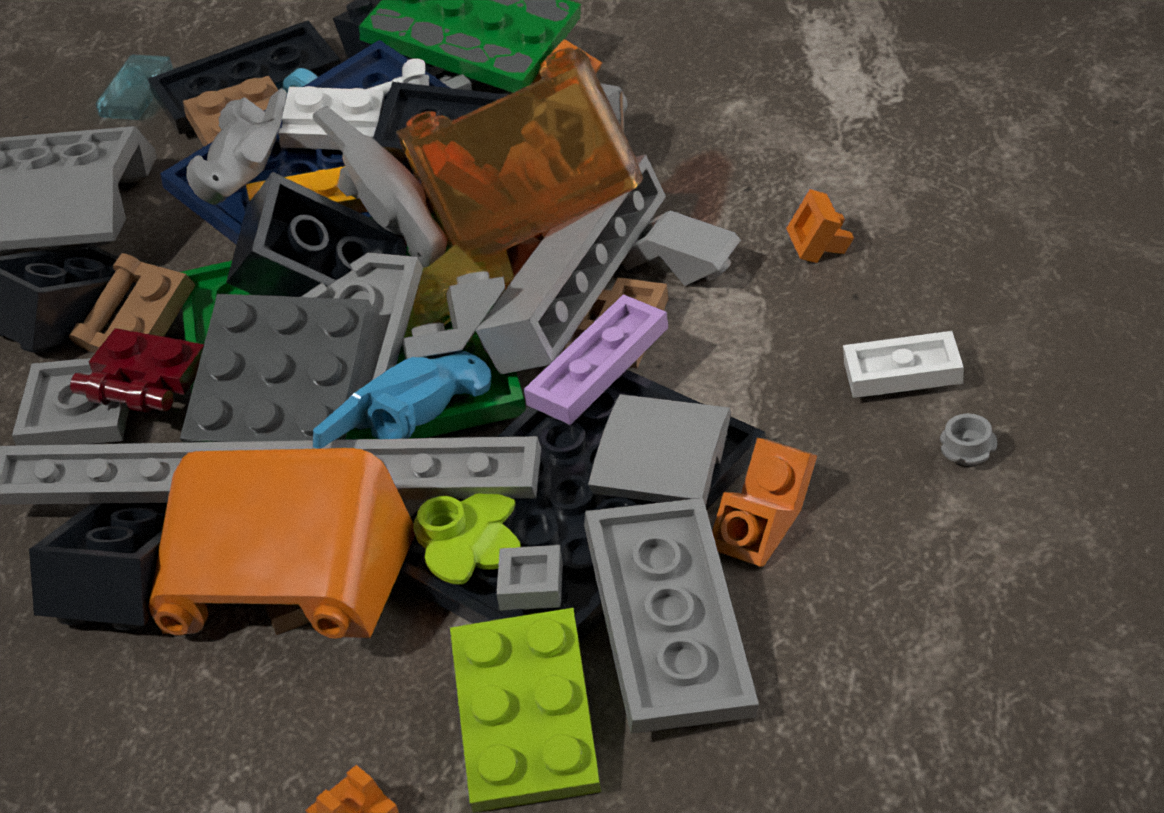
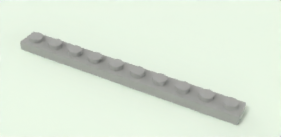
[0,436,541,505]

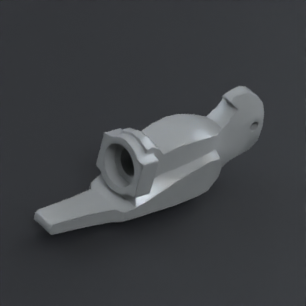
[187,88,287,205]
[313,106,447,268]

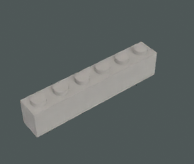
[476,155,666,374]

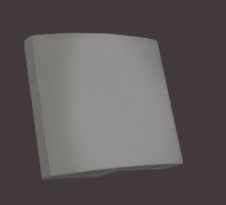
[588,394,731,507]

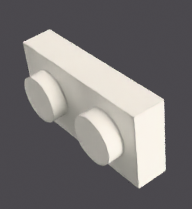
[843,331,964,398]

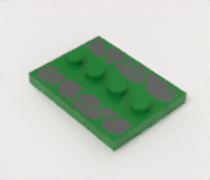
[359,0,581,96]

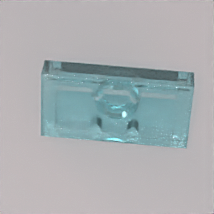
[95,55,173,120]

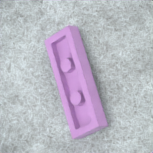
[524,295,668,425]

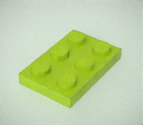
[450,608,601,813]

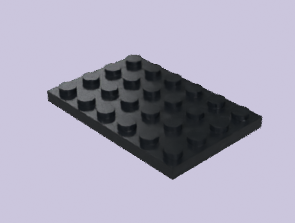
[396,370,766,643]

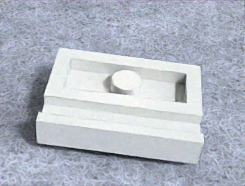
[279,86,385,150]

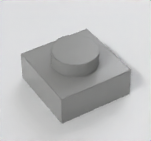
[497,545,563,610]

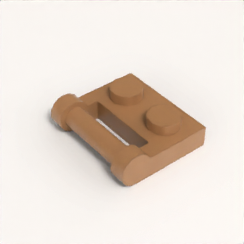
[69,253,195,353]

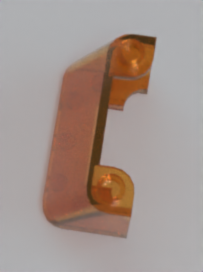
[396,48,643,263]

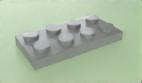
[584,498,759,734]

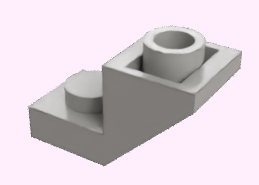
[621,210,741,286]
[402,271,505,360]

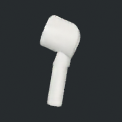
[366,59,429,96]

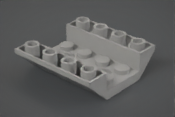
[0,126,157,255]

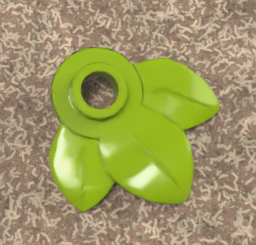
[414,493,521,584]

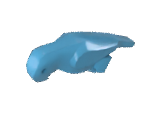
[313,351,491,449]

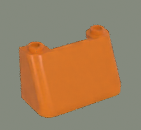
[148,448,415,639]

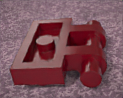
[70,328,204,413]

